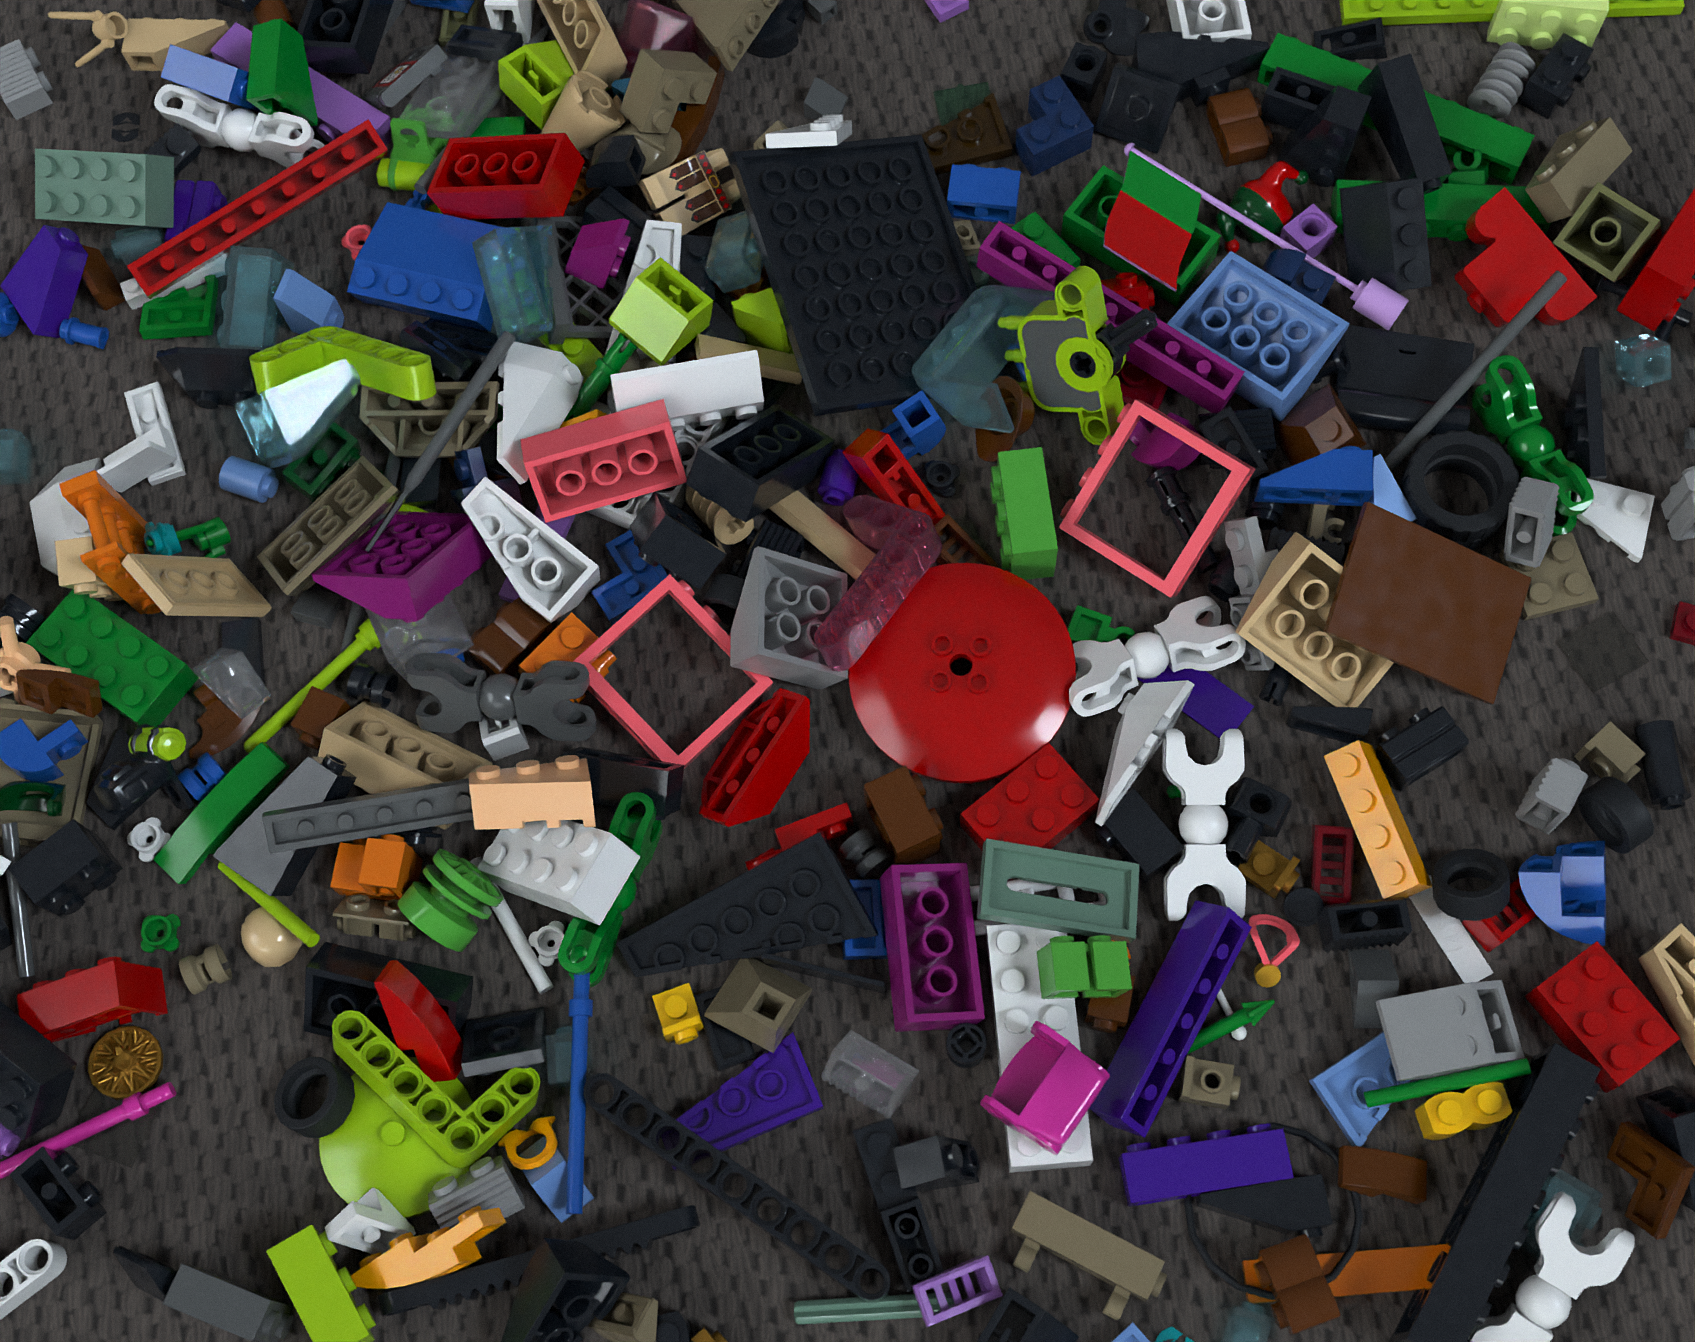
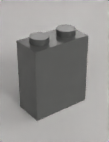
[163,1263,294,1342]

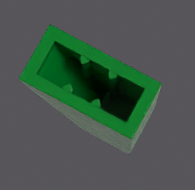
[246,19,318,130]

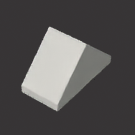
[479,714,529,761]

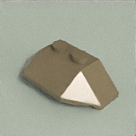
[359,381,500,458]

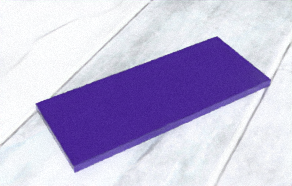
[1137,666,1254,739]

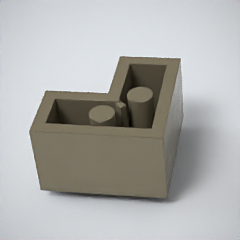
[619,48,717,133]

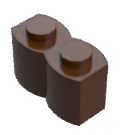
[1206,88,1272,167]
[467,597,553,677]
[1253,1234,1341,1336]

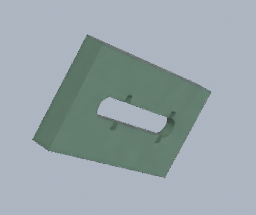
[977,839,1139,943]

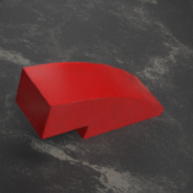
[374,960,463,1082]

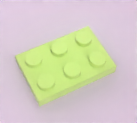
[1487,0,1609,50]

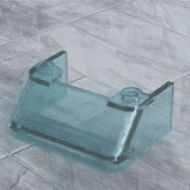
[912,285,1055,433]

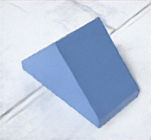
[518,1136,594,1223]

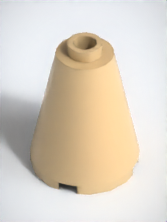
[540,70,627,153]

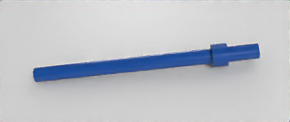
[566,973,593,1215]

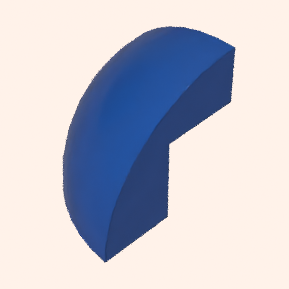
[1518,841,1606,946]

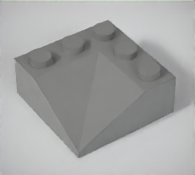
[730,546,848,689]

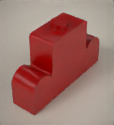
[1454,187,1598,328]

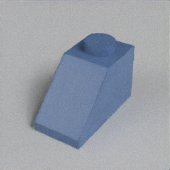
[273,268,344,334]

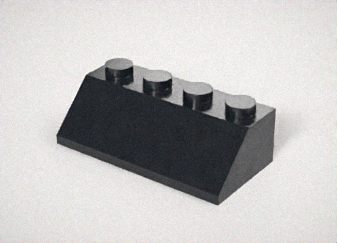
[304,942,473,1057]

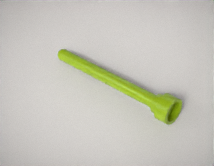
[243,618,389,753]

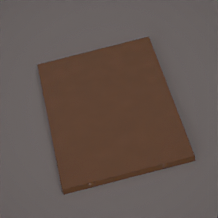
[1323,502,1531,704]

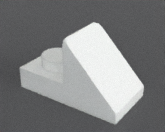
[324,1188,416,1254]

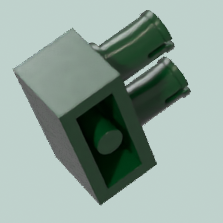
[282,418,384,502]

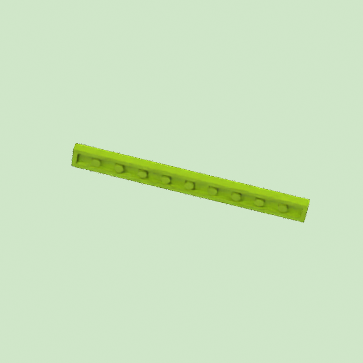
[1339,0,1685,26]

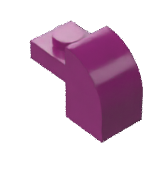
[1129,412,1201,471]

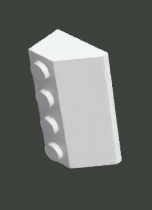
[610,350,764,431]

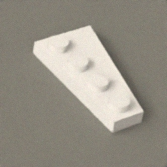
[765,114,852,148]

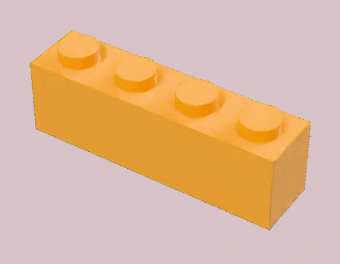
[1324,740,1432,899]

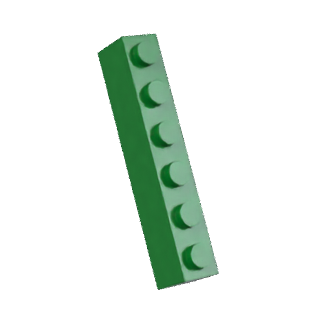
[1331,179,1552,242]

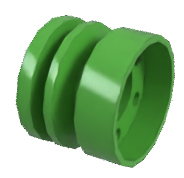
[397,849,504,952]

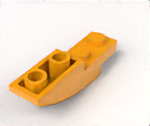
[351,1206,506,1289]

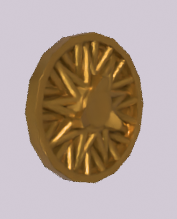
[88,1026,164,1100]

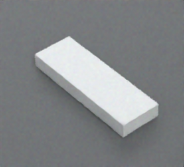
[124,381,186,486]

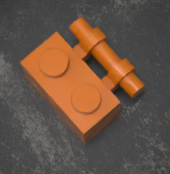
[519,612,617,704]

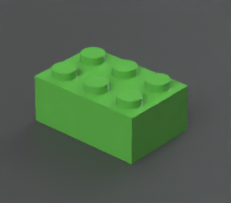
[990,447,1058,580]

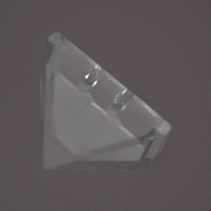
[192,647,271,720]

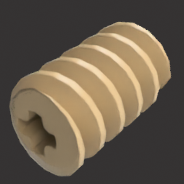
[685,485,754,545]

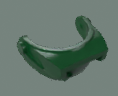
[0,781,67,817]

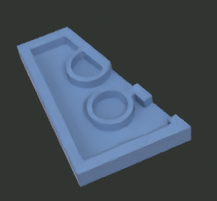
[1309,1031,1410,1147]

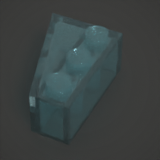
[472,225,553,343]
[217,246,294,350]

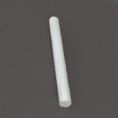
[470,857,554,994]

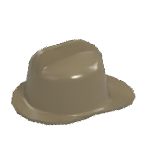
[606,122,682,175]

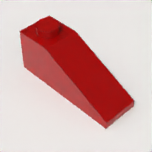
[842,428,946,539]

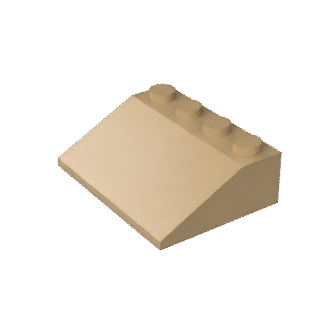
[1235,532,1394,707]

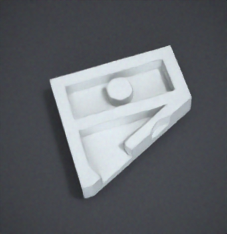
[1574,478,1655,563]

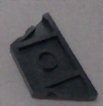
[1560,347,1606,479]

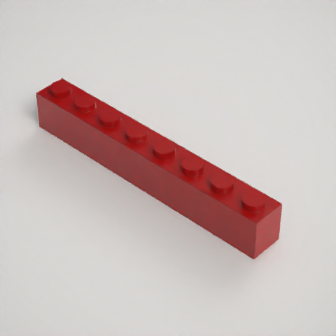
[127,119,388,299]

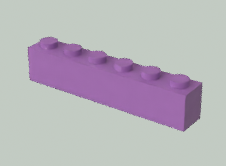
[210,22,391,146]

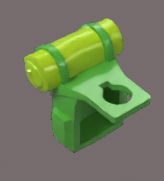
[376,110,456,191]

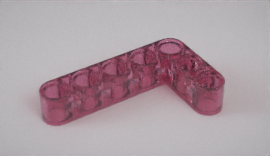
[814,495,943,672]

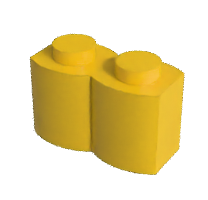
[1415,1082,1513,1140]

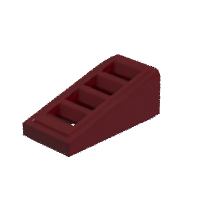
[1311,825,1355,904]

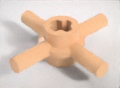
[0,616,71,705]

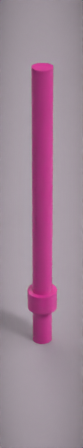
[0,1082,176,1179]

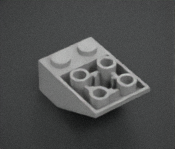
[1376,980,1525,1081]

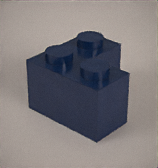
[1015,75,1094,177]

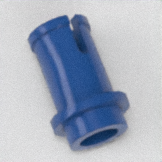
[59,317,109,349]

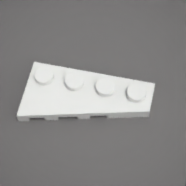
[605,220,682,364]

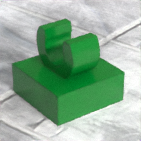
[1448,149,1489,185]

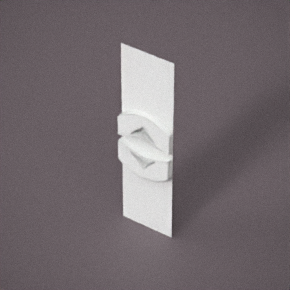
[1409,875,1494,983]

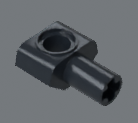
[1224,777,1292,864]

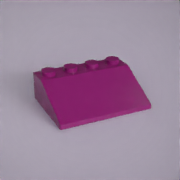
[312,511,493,623]

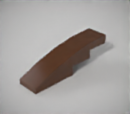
[670,56,725,166]

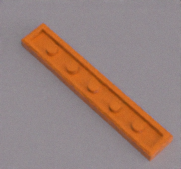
[1242,1244,1451,1304]

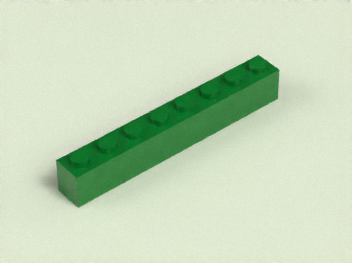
[1257,33,1535,185]

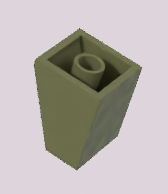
[1553,182,1662,283]

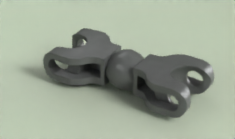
[405,653,597,741]

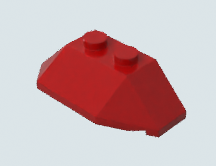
[699,688,810,827]

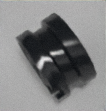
[0,593,46,644]

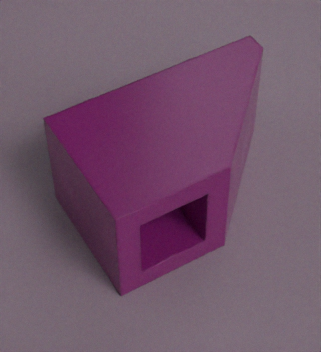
[564,218,631,288]

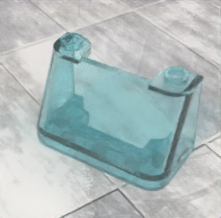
[234,358,361,469]

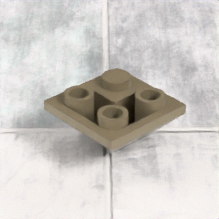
[704,957,812,1053]

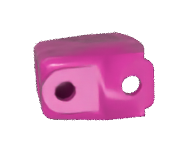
[980,1021,1110,1155]

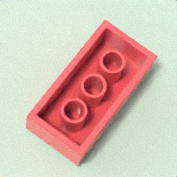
[520,399,687,523]

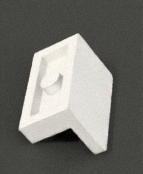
[97,425,177,493]

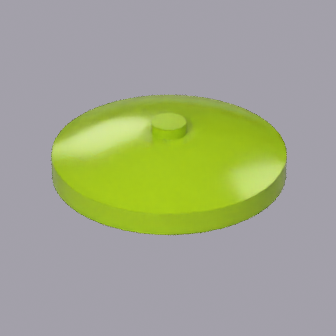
[319,1057,474,1219]

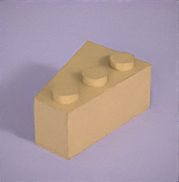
[1638,923,1695,1066]

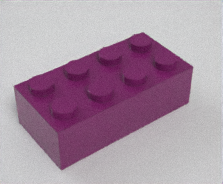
[880,863,985,1032]

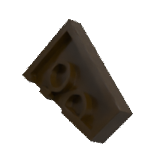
[922,93,1013,175]

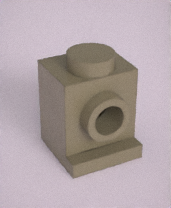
[1574,721,1646,784]
[1178,1056,1241,1110]

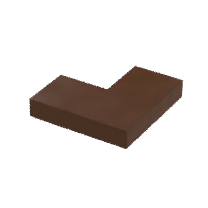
[1607,1121,1695,1240]

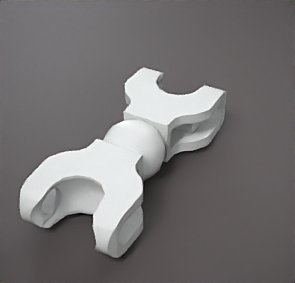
[154,84,325,168]
[1069,596,1246,717]
[1162,729,1246,921]
[1468,1192,1635,1342]

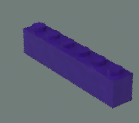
[1089,900,1252,1138]

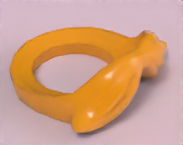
[498,1116,558,1170]

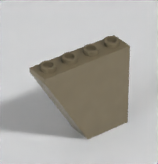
[671,0,780,71]

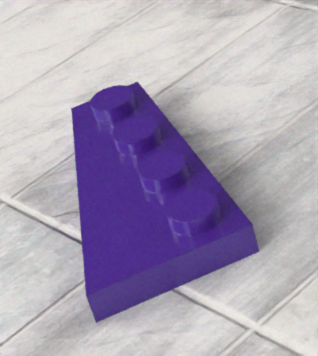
[661,1032,824,1171]

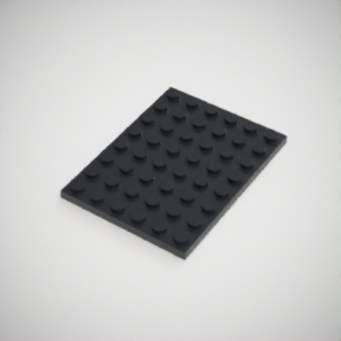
[729,135,1009,416]

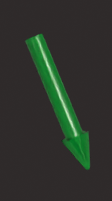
[1187,999,1275,1055]

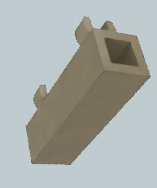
[1010,1191,1167,1321]

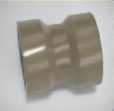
[179,944,232,995]

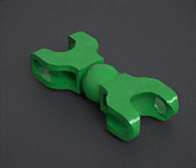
[1472,355,1594,537]
[558,792,663,987]

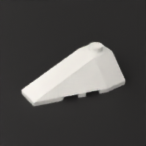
[1095,680,1195,827]

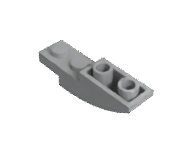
[1223,516,1278,671]

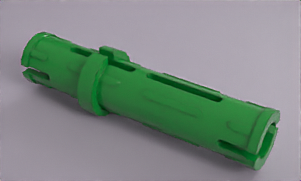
[563,333,638,422]

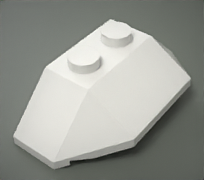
[30,458,102,576]

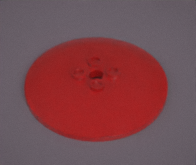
[849,563,1076,783]

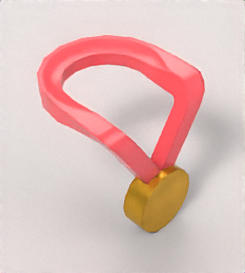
[1248,914,1300,987]

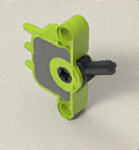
[998,266,1158,445]

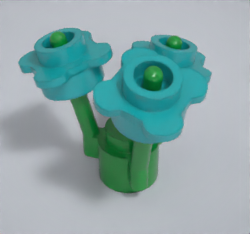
[144,516,231,558]

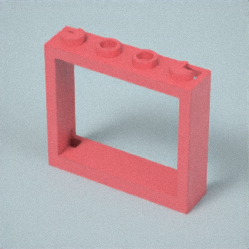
[1059,399,1256,598]
[573,574,774,769]

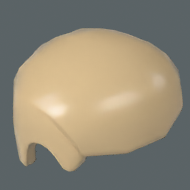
[241,907,302,967]

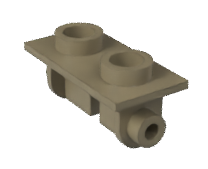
[333,894,417,942]

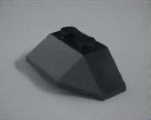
[156,347,282,410]

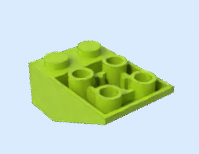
[498,40,620,130]

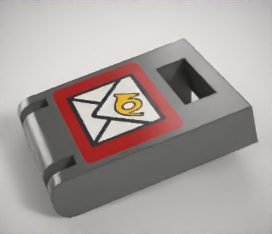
[361,44,448,108]

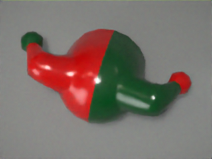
[1216,161,1309,253]

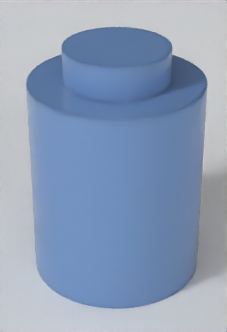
[219,456,279,503]

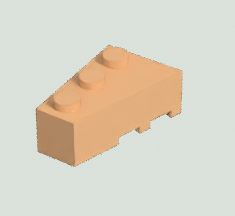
[469,755,596,830]

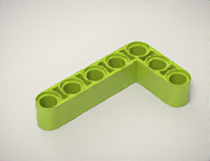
[249,326,437,401]
[332,1010,540,1168]

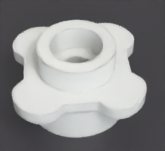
[127,817,171,862]
[529,921,572,966]

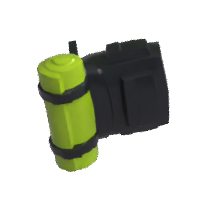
[93,724,194,810]

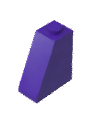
[0,225,88,338]

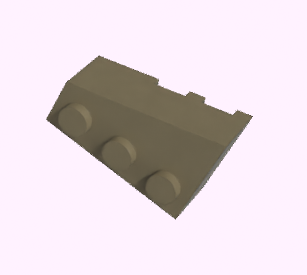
[1525,117,1633,223]

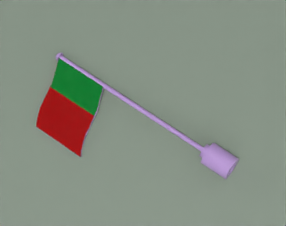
[1103,143,1409,331]

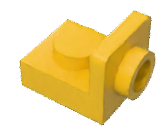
[652,983,704,1045]

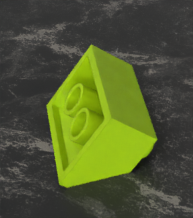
[266,1224,376,1342]

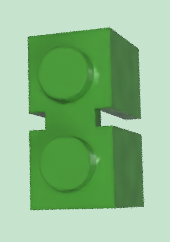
[1037,935,1132,999]

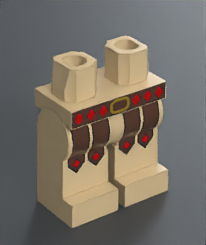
[638,148,741,236]

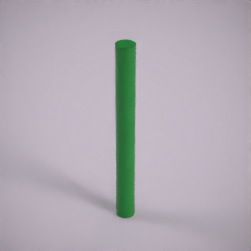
[1363,1058,1531,1108]

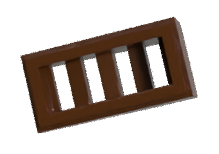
[918,514,999,567]

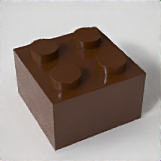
[863,765,944,865]

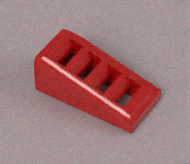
[1462,878,1536,952]

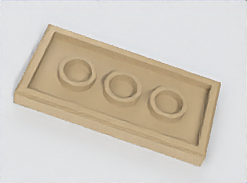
[121,553,272,617]

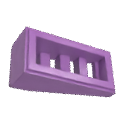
[912,1255,1003,1327]

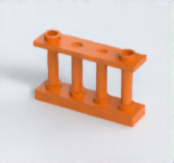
[59,470,162,614]

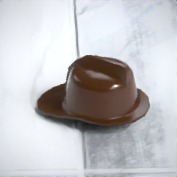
[975,376,1035,462]

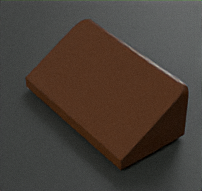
[81,244,126,311]

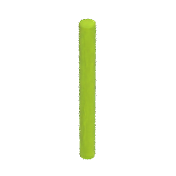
[218,862,320,947]

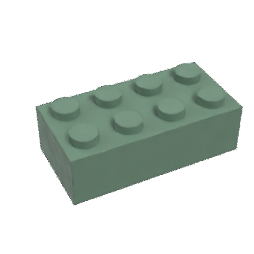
[35,148,174,228]

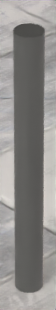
[1,822,35,978]

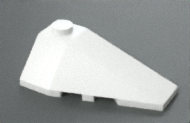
[497,341,584,485]
[461,477,600,623]

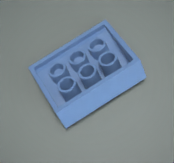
[1167,251,1349,422]

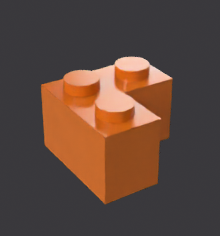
[330,834,423,901]

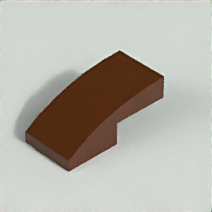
[16,669,103,718]
[1338,1145,1427,1205]

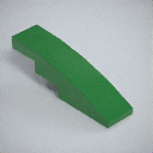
[153,742,290,884]

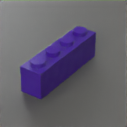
[1119,1124,1294,1207]

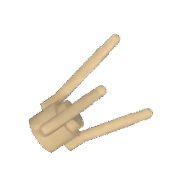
[48,10,128,67]

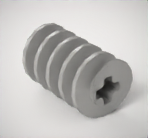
[1467,42,1536,118]

